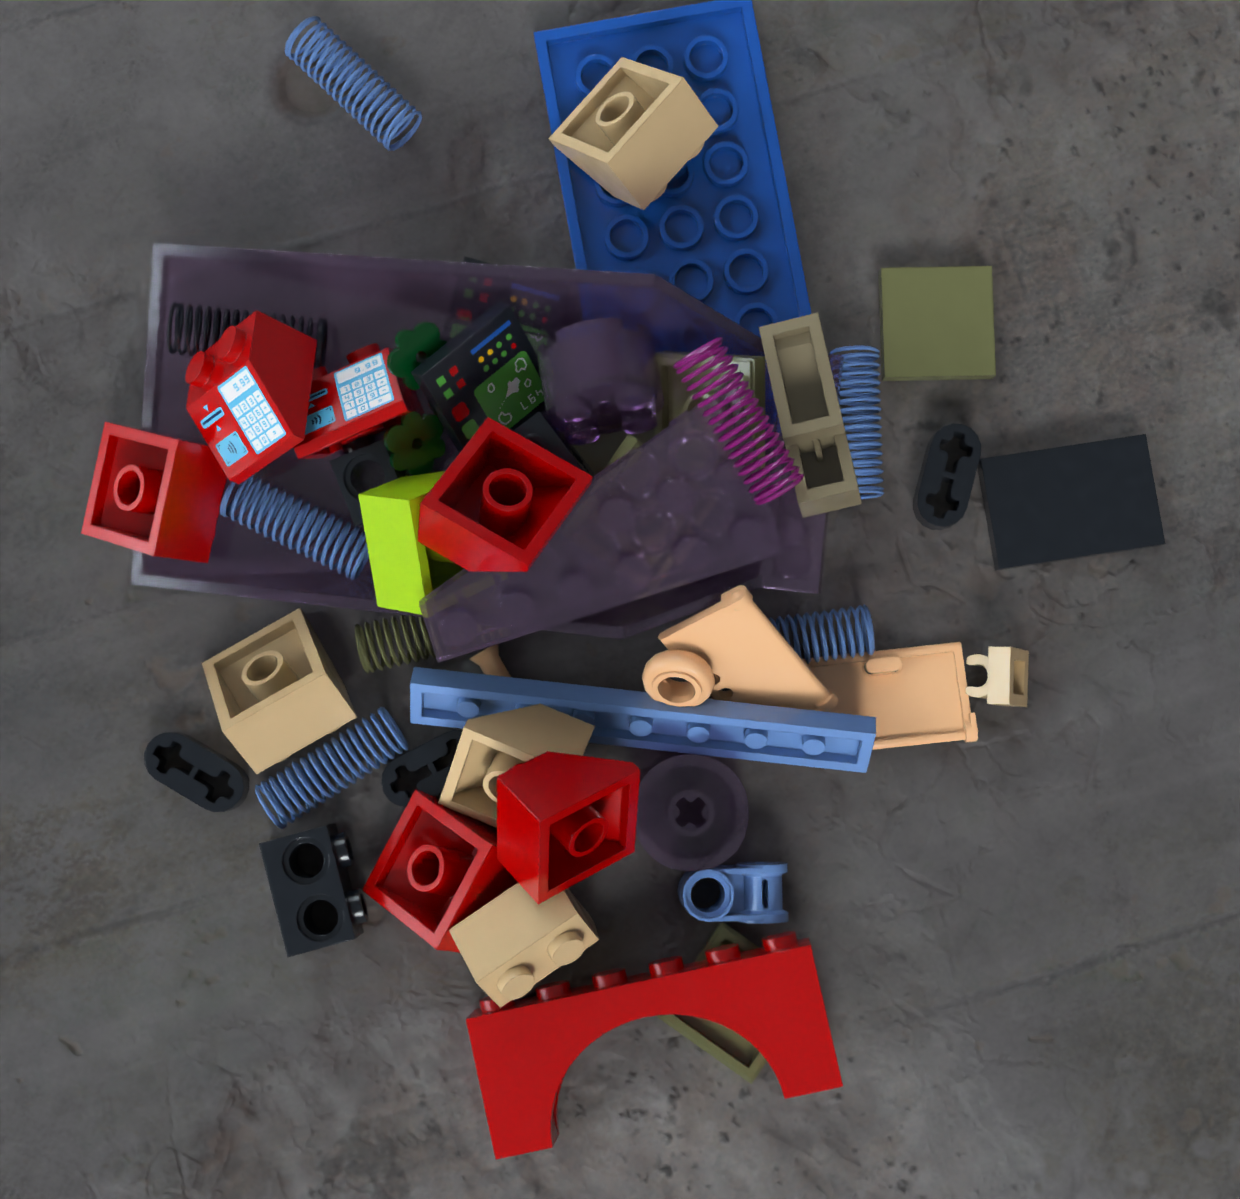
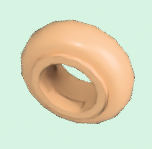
[642,649,715,707]

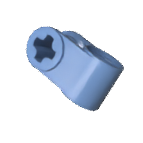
[677,861,789,924]

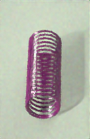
[673,337,804,505]

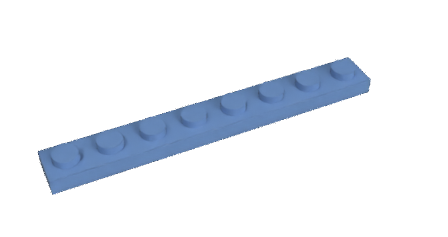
[410,667,876,773]

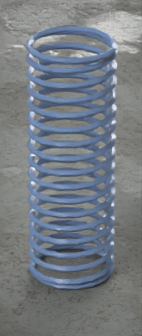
[285,16,422,151]
[828,345,884,499]
[219,475,369,580]
[769,604,875,664]
[255,707,409,829]

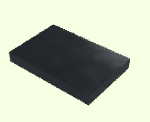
[977,434,1165,571]

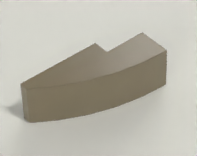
[759,312,862,518]

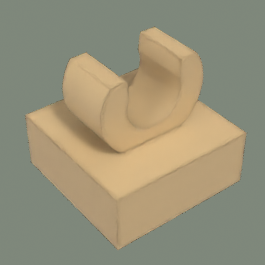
[966,646,1029,707]

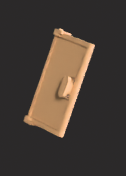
[658,585,838,712]
[802,642,978,750]

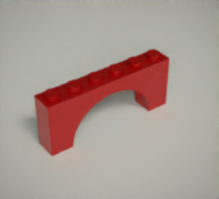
[466,931,843,1159]

